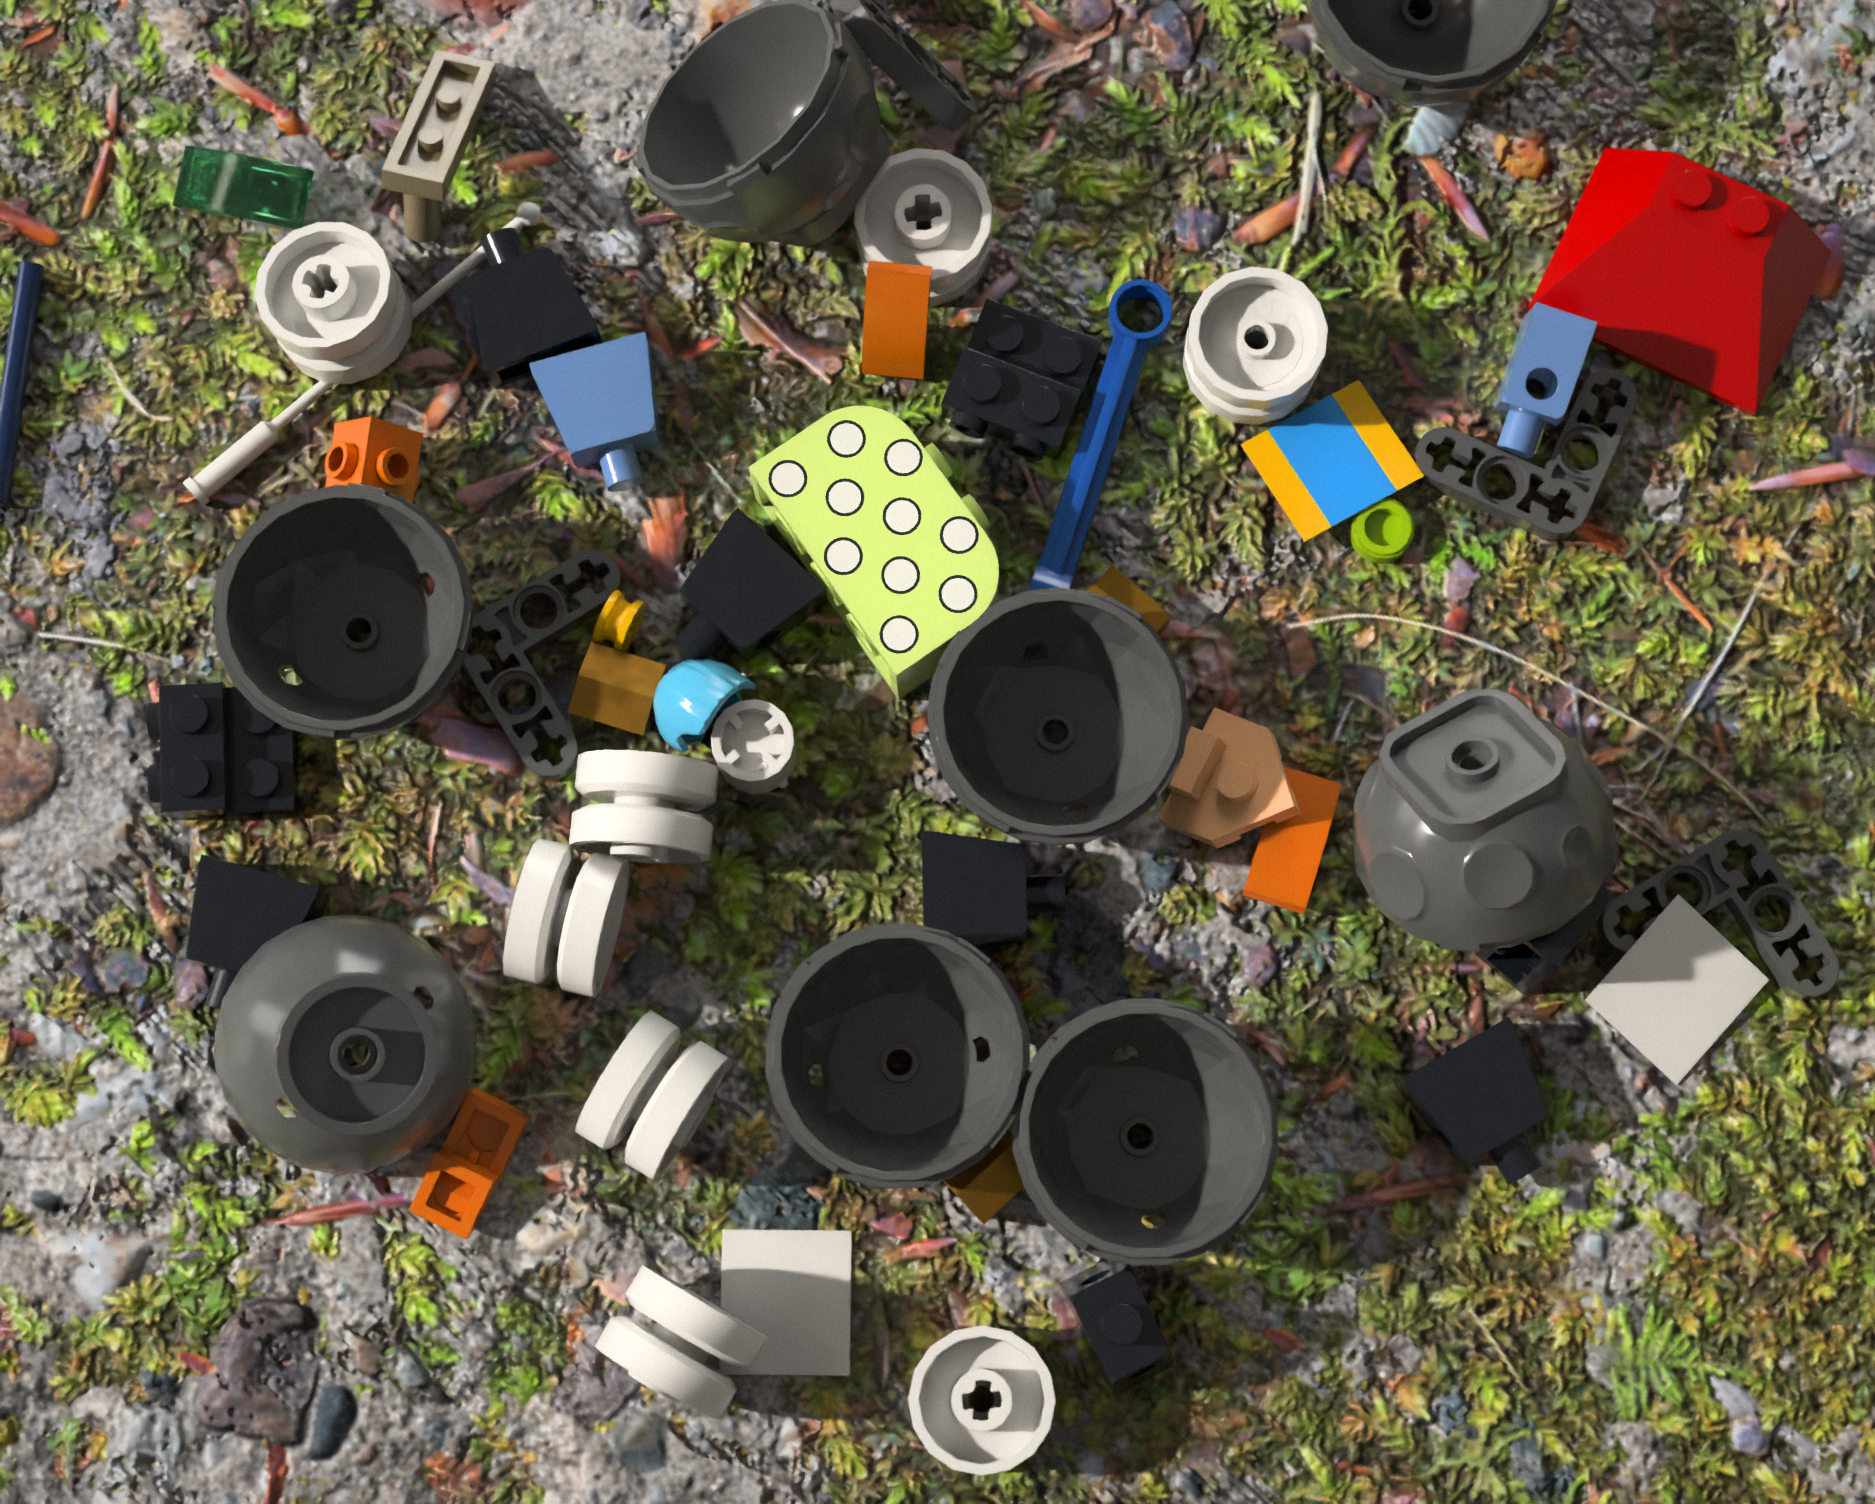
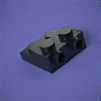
[941,298,1103,461]
[146,682,299,820]

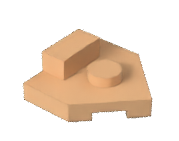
[1157,707,1301,848]

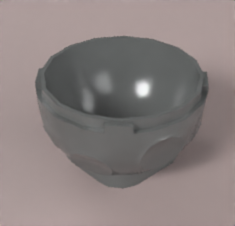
[637,0,891,247]
[1305,0,1557,108]
[1353,689,1618,952]

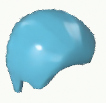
[653,659,756,752]

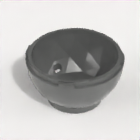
[211,483,474,741]
[927,588,1189,846]
[214,914,476,1174]
[766,924,1030,1188]
[1012,999,1278,1265]

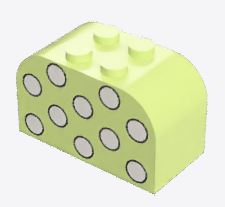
[748,406,999,700]

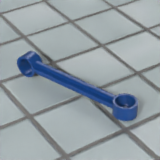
[1028,279,1172,590]

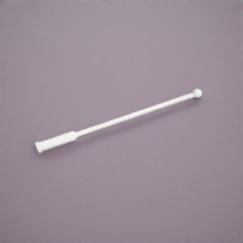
[183,202,541,507]

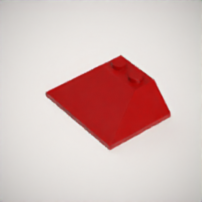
[1527,148,1831,416]

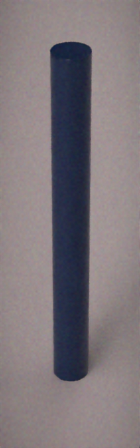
[0,261,44,508]

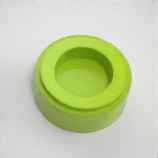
[1349,497,1415,564]

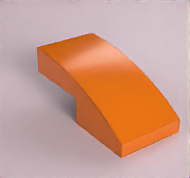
[862,260,932,380]
[1242,766,1342,914]
[409,1087,532,1239]

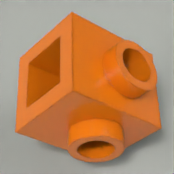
[325,416,423,503]

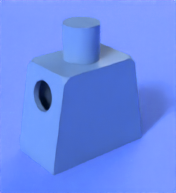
[1493,302,1598,458]
[529,332,661,492]

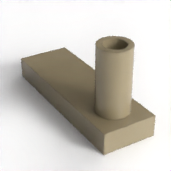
[381,49,496,243]

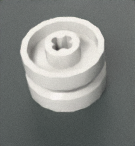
[854,148,992,307]
[254,222,414,384]
[1182,267,1328,425]
[569,750,719,864]
[503,838,630,998]
[575,1010,730,1181]
[595,1265,768,1420]
[908,1325,1056,1476]

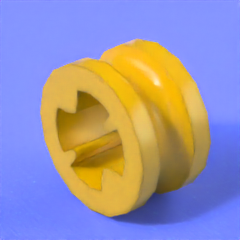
[593,590,646,652]

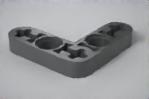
[830,0,978,132]
[1412,368,1638,541]
[463,549,623,781]
[1597,830,1839,999]

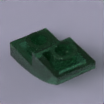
[172,145,314,231]

